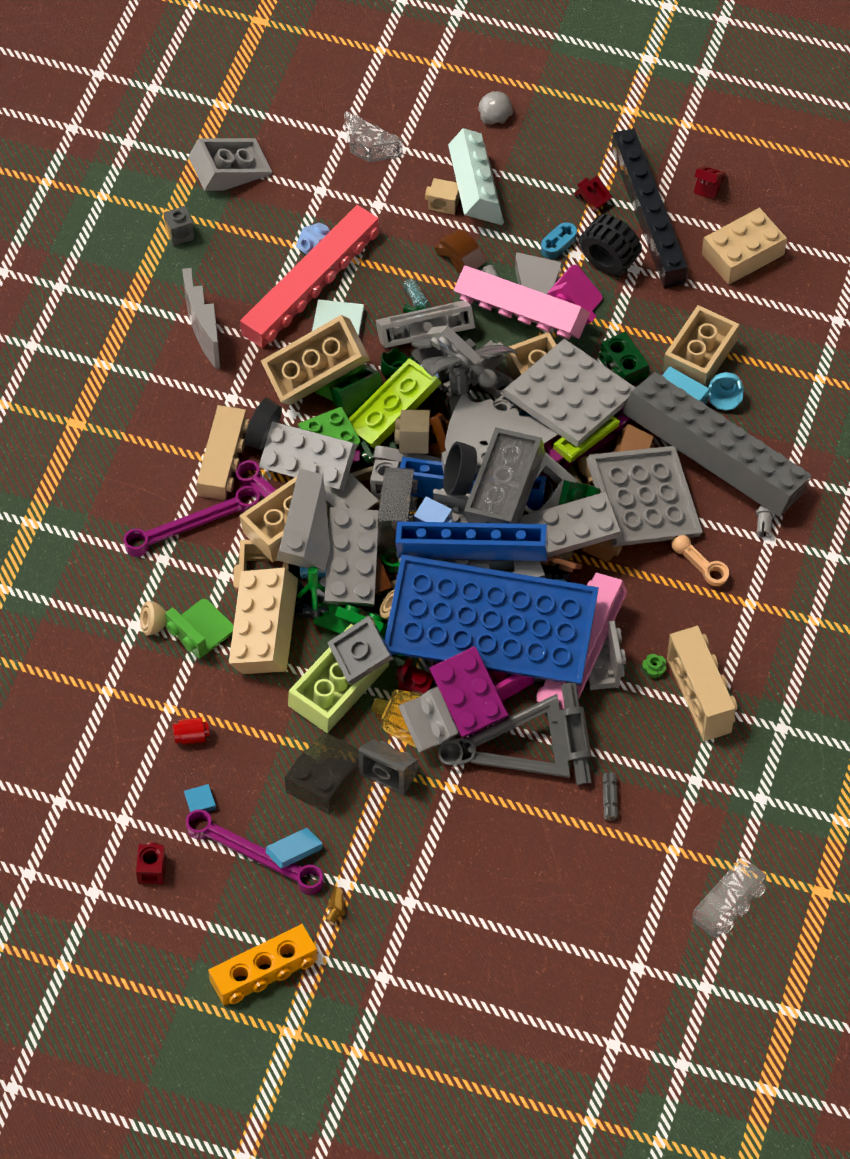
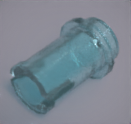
[403,278,428,307]

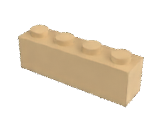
[196,405,250,501]

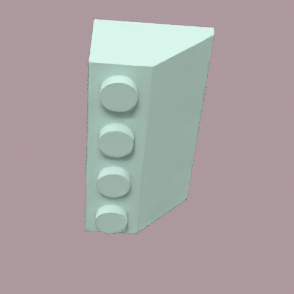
[448,128,504,225]

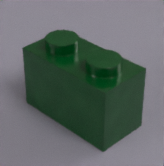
[329,367,383,417]

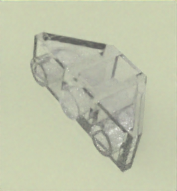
[344,111,403,162]

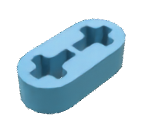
[541,222,577,259]

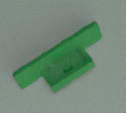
[313,602,402,656]

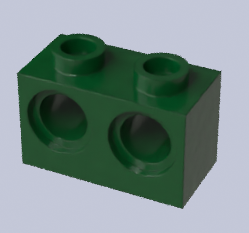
[599,331,649,385]

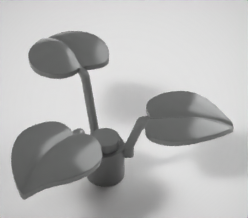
[412,336,518,395]

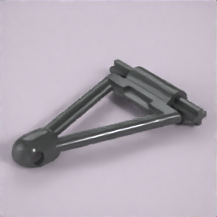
[438,683,592,785]

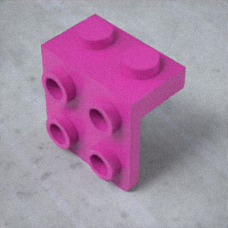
[547,264,603,325]

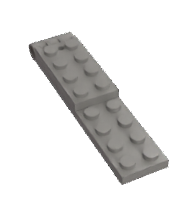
[397,492,621,571]

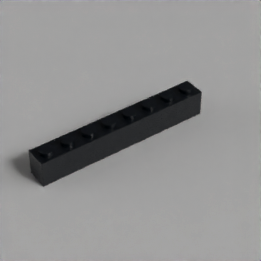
[611,128,688,289]

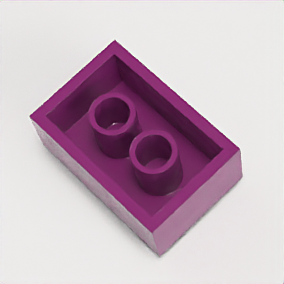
[429,646,510,738]

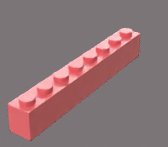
[240,205,379,349]

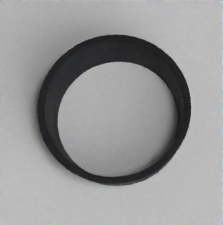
[244,397,282,450]
[443,441,477,495]

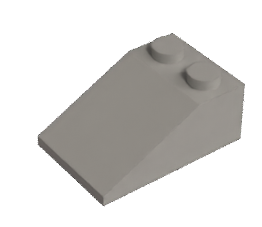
[188,138,272,191]

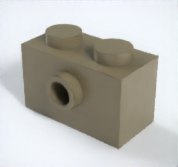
[395,410,430,454]

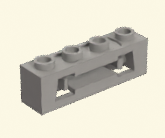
[376,300,475,348]

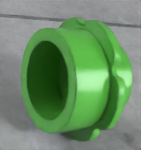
[642,654,667,678]

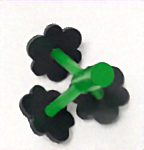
[295,566,330,618]

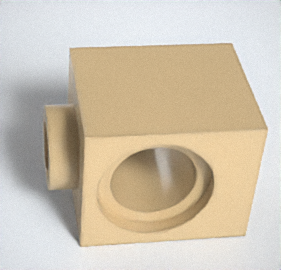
[425,178,460,215]

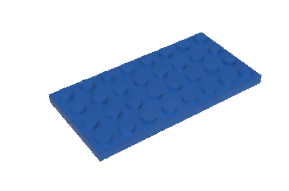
[384,555,599,686]

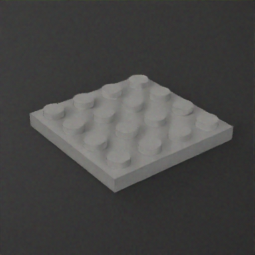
[503,339,636,447]
[586,446,703,547]

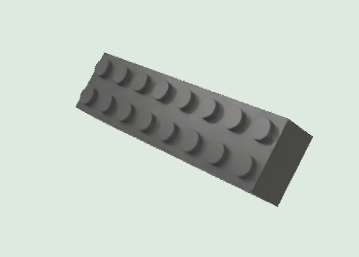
[622,372,812,517]

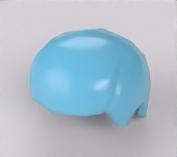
[708,372,744,411]

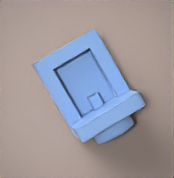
[296,223,330,255]

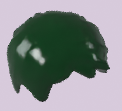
[380,348,418,380]

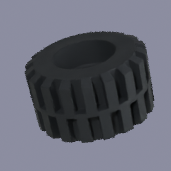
[579,214,642,276]

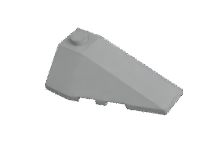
[276,468,330,573]

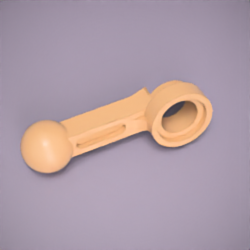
[672,535,729,586]

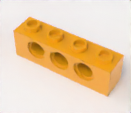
[208,924,318,1006]

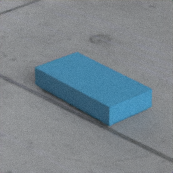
[265,828,323,869]

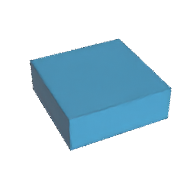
[184,784,216,812]

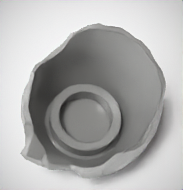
[478,91,513,125]

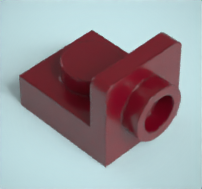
[573,175,613,212]
[396,658,435,697]

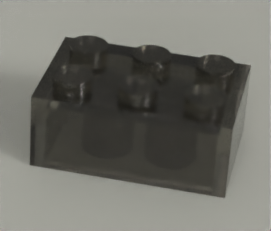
[378,467,418,555]

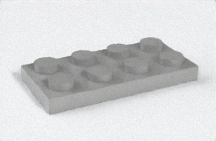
[259,421,357,491]
[324,507,379,607]

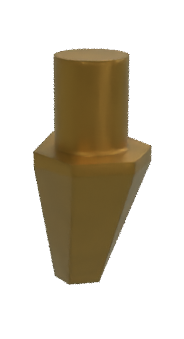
[325,886,345,925]

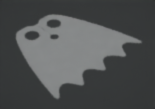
[445,393,558,465]

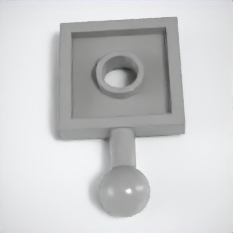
[426,325,497,388]

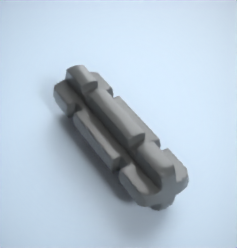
[602,772,618,821]

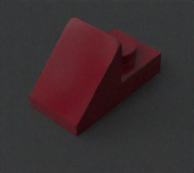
[694,166,726,199]

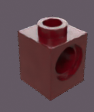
[136,842,166,884]

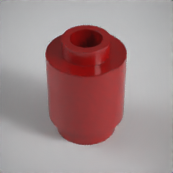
[172,717,210,745]

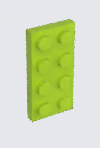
[349,358,441,450]

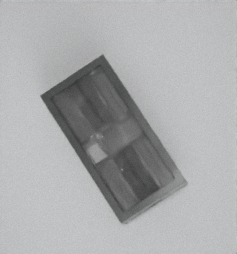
[464,427,545,524]

